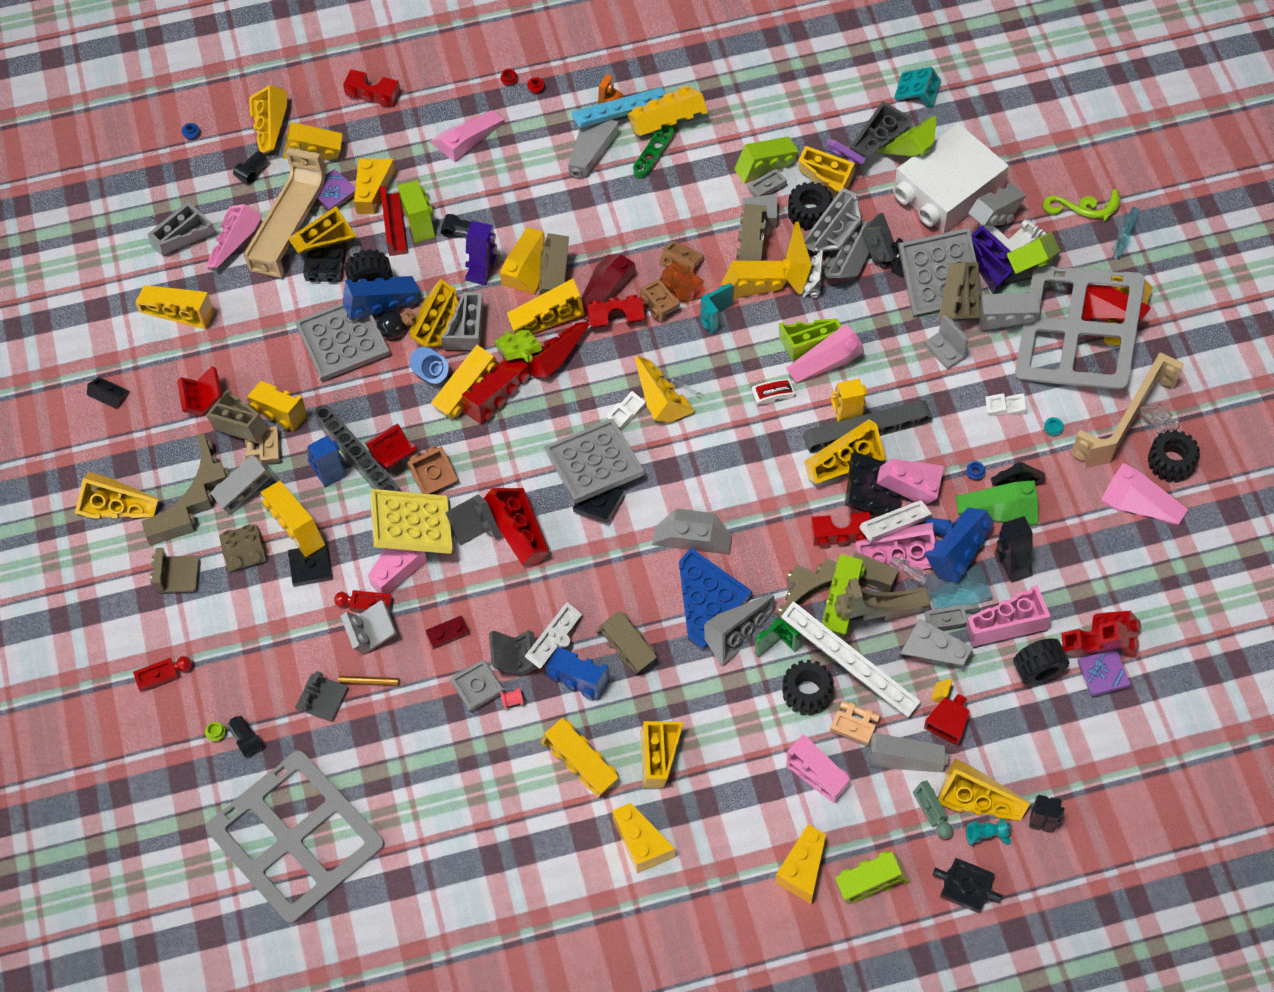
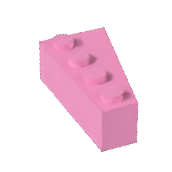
[966,585,1051,647]

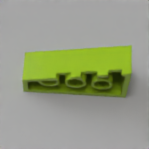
[822,554,865,638]

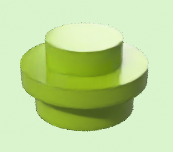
[205,722,226,742]

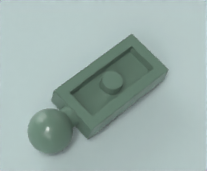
[913,780,953,839]

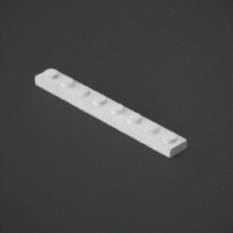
[780,601,920,717]

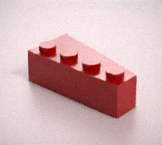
[461,358,530,425]
[483,488,549,565]

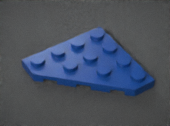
[679,548,752,650]

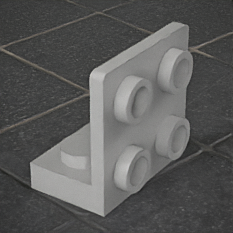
[924,315,969,370]
[340,600,397,654]

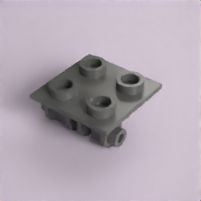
[295,671,348,722]

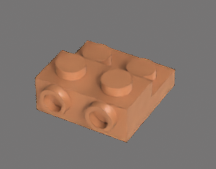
[407,446,458,494]

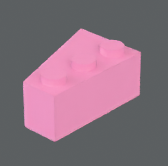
[876,459,944,505]
[368,548,427,594]
[786,734,850,804]

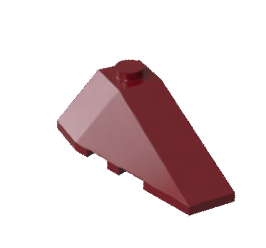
[581,254,635,322]

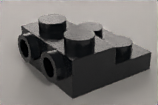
[303,248,345,283]

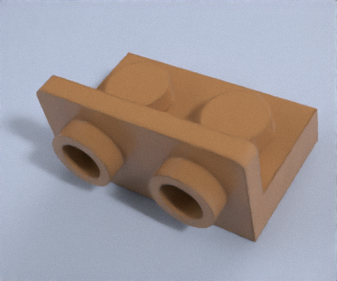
[660,241,704,278]
[640,279,680,323]

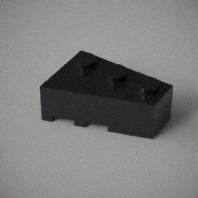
[995,516,1033,583]

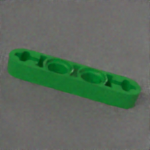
[633,124,674,179]

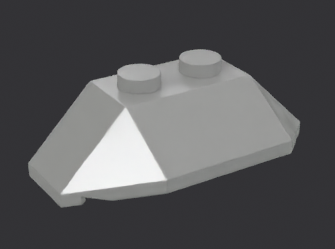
[804,188,862,253]
[822,221,870,278]
[652,509,732,555]

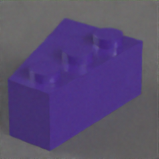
[971,225,1015,294]

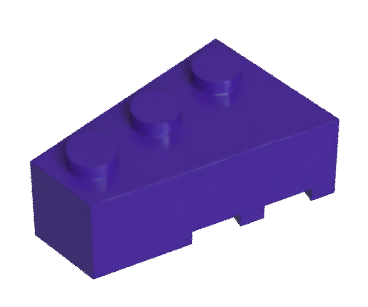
[465,221,499,285]

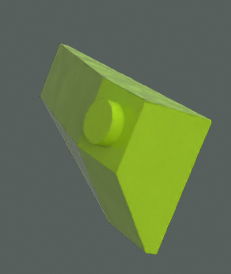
[877,115,937,156]

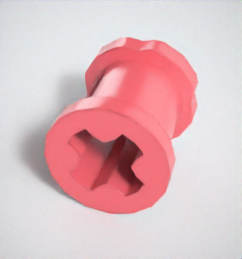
[500,687,524,710]

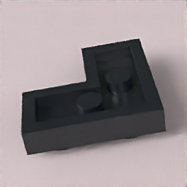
[991,462,1046,486]

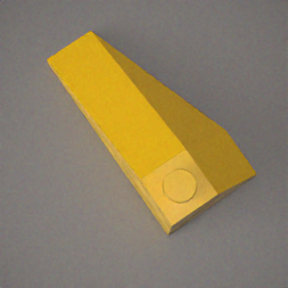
[500,227,544,295]

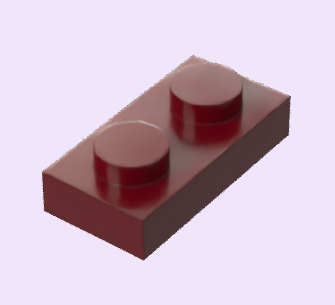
[425,615,470,650]

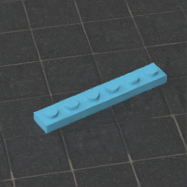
[572,87,666,128]

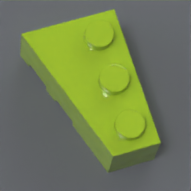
[734,136,799,184]
[397,180,435,243]
[1007,231,1060,274]
[779,318,842,362]
[835,851,911,904]

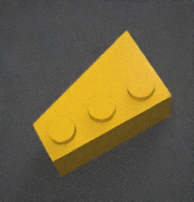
[282,122,343,160]
[798,146,855,198]
[288,206,356,253]
[721,261,787,299]
[830,378,867,422]
[247,381,307,432]
[640,721,684,788]
[612,803,675,873]
[775,824,826,904]

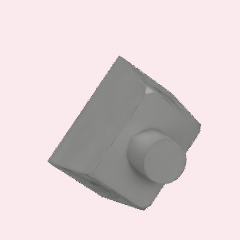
[743,194,777,236]

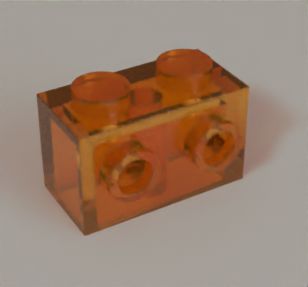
[660,261,704,303]

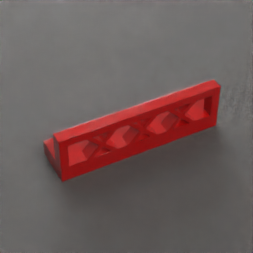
[380,186,407,256]

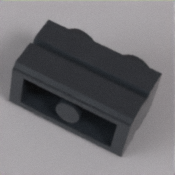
[1029,795,1065,833]

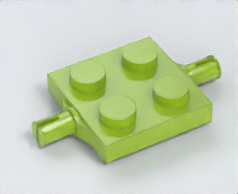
[494,330,542,362]

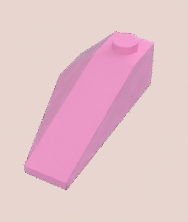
[1101,463,1188,525]
[856,523,937,569]

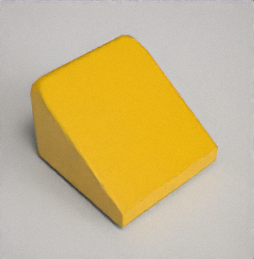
[930,679,952,703]

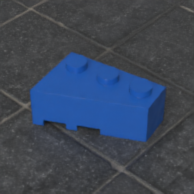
[307,435,345,488]
[545,647,610,701]

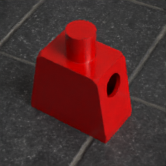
[924,694,970,746]

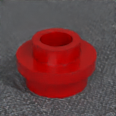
[500,69,518,85]
[527,77,544,94]

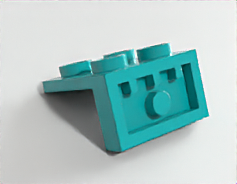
[894,67,941,108]

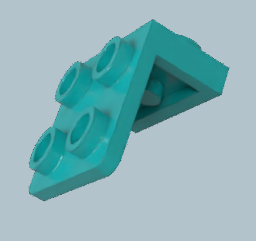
[700,283,734,334]

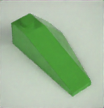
[955,481,1038,526]

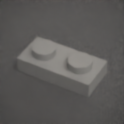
[747,168,787,197]

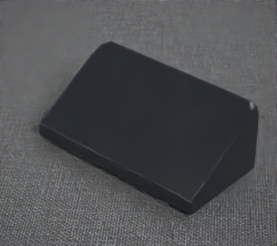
[87,377,129,409]

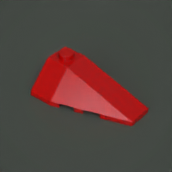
[1068,285,1151,321]
[519,322,589,379]

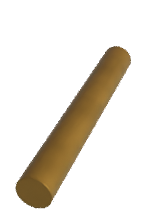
[338,676,399,686]

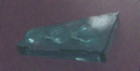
[1112,207,1139,260]
[930,563,993,610]

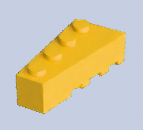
[627,86,708,136]
[507,279,585,334]
[135,285,215,330]
[431,345,499,421]
[804,419,886,484]
[260,481,325,557]
[540,718,618,797]

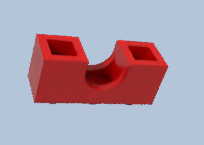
[343,69,401,107]
[587,295,645,329]
[811,512,871,547]
[1061,620,1129,658]

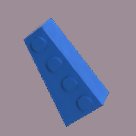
[343,276,420,320]
[924,507,994,583]

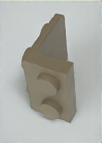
[219,524,266,572]
[150,548,199,593]

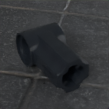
[233,151,268,185]
[440,214,472,238]
[227,715,263,757]

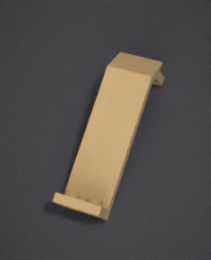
[244,148,327,278]
[1071,353,1184,468]

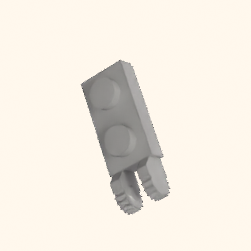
[924,604,980,630]

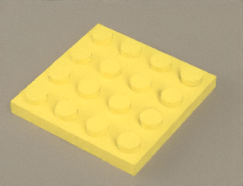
[370,489,453,554]

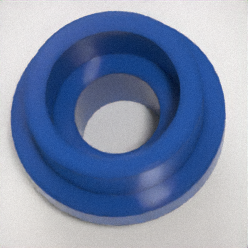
[182,123,199,140]
[966,461,985,480]

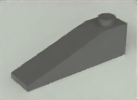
[849,101,913,158]

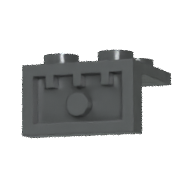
[445,494,500,544]

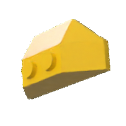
[410,279,458,347]

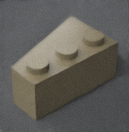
[538,233,569,296]
[938,262,980,320]
[206,389,267,442]

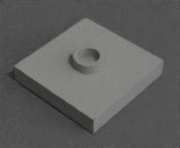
[449,659,504,712]

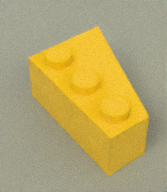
[354,158,396,214]

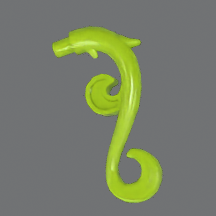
[1042,189,1120,221]

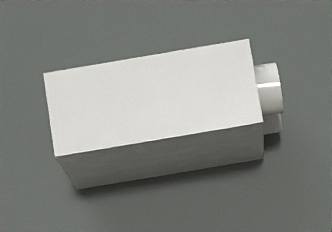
[893,123,1009,233]

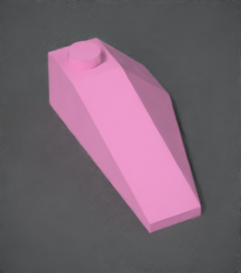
[430,110,505,162]
[206,204,262,269]
[786,324,864,383]

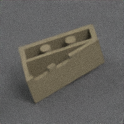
[736,204,767,261]
[595,610,657,675]

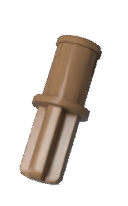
[402,310,416,325]

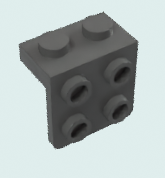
[862,213,895,262]
[489,630,538,677]

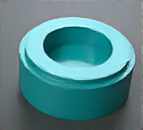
[1044,417,1064,437]

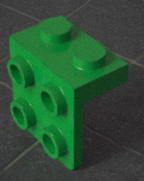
[755,618,801,658]

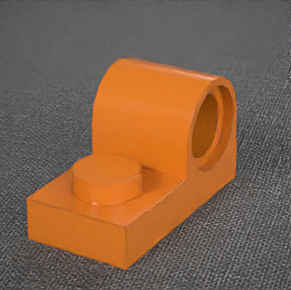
[598,74,624,104]

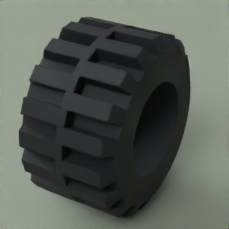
[788,182,833,230]
[345,249,393,282]
[1148,429,1200,482]
[1013,638,1070,685]
[782,660,834,715]

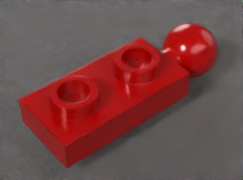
[334,590,392,612]
[133,656,192,692]

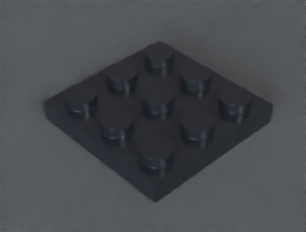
[845,452,901,517]

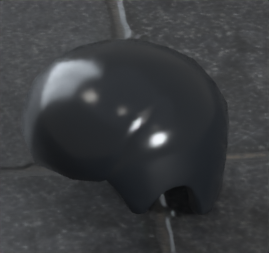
[376,311,406,340]

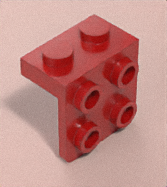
[177,366,222,416]
[365,424,417,468]
[1091,610,1141,657]

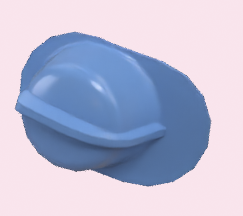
[410,347,449,384]

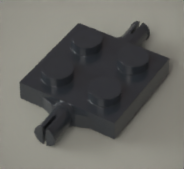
[932,857,1003,913]

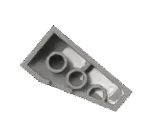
[704,594,774,665]

